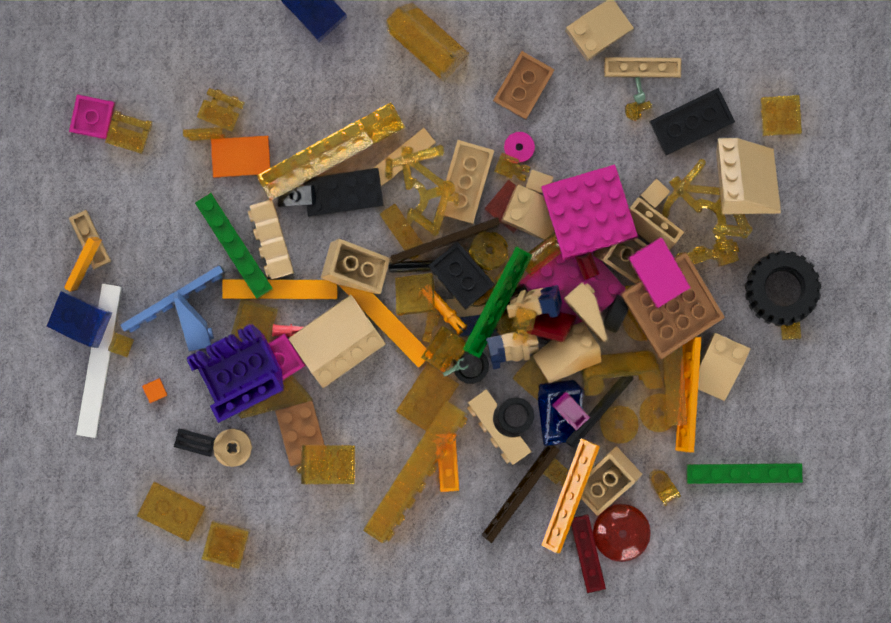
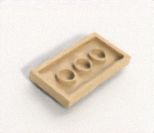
[436,140,494,224]

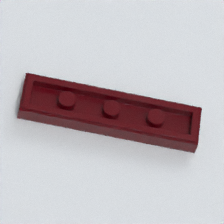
[571,514,606,594]

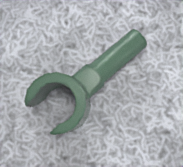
[633,77,646,105]
[443,358,469,377]

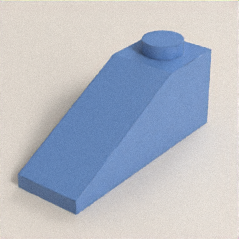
[174,292,214,351]

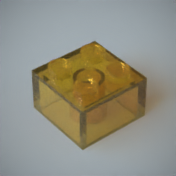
[202,520,251,569]

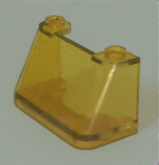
[580,351,663,396]

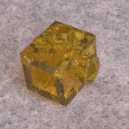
[710,236,740,267]

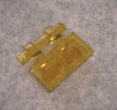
[197,88,245,132]

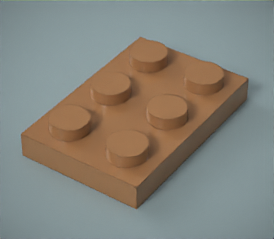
[493,51,555,120]
[275,401,328,466]

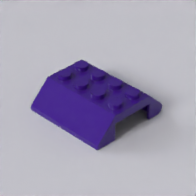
[187,324,284,423]

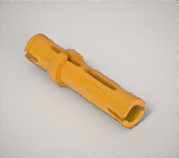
[421,285,468,334]

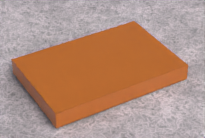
[211,136,271,178]

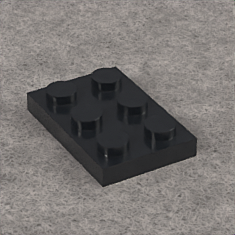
[428,242,495,310]

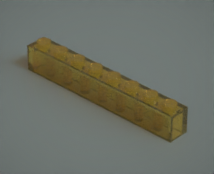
[257,103,405,201]
[363,401,468,543]

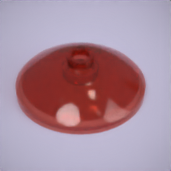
[593,504,651,562]

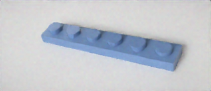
[120,265,225,333]

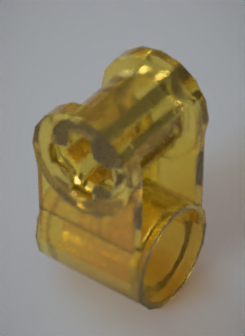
[649,469,681,506]

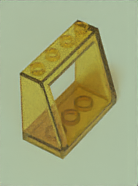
[385,2,469,82]

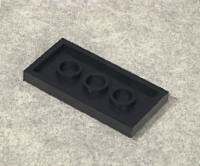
[649,88,735,156]
[303,168,384,217]

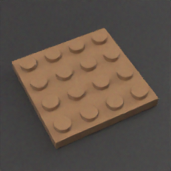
[620,252,725,359]

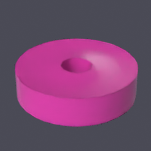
[504,132,535,163]

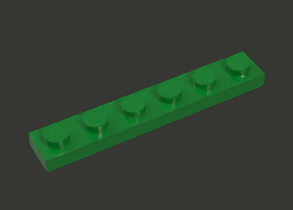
[195,193,273,299]
[463,246,533,358]
[686,463,803,484]

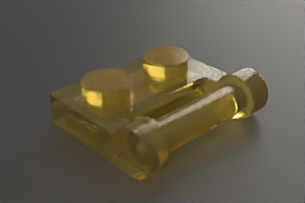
[105,110,153,154]

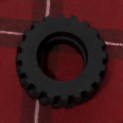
[745,251,821,326]

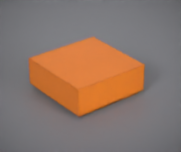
[142,378,168,403]

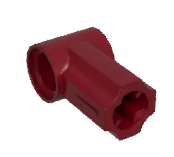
[575,252,599,280]

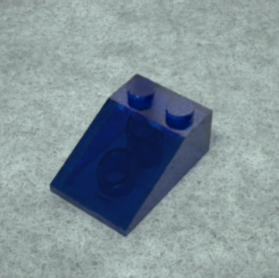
[281,0,347,43]
[46,291,112,348]
[538,380,584,446]

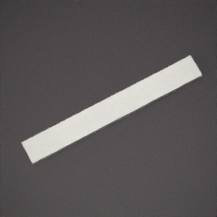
[76,284,122,438]

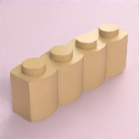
[248,199,294,280]

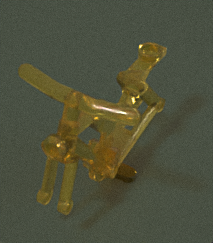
[385,145,459,239]
[662,159,753,254]

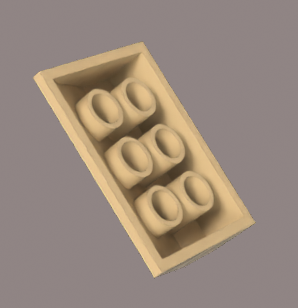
[716,138,781,214]
[288,294,386,388]

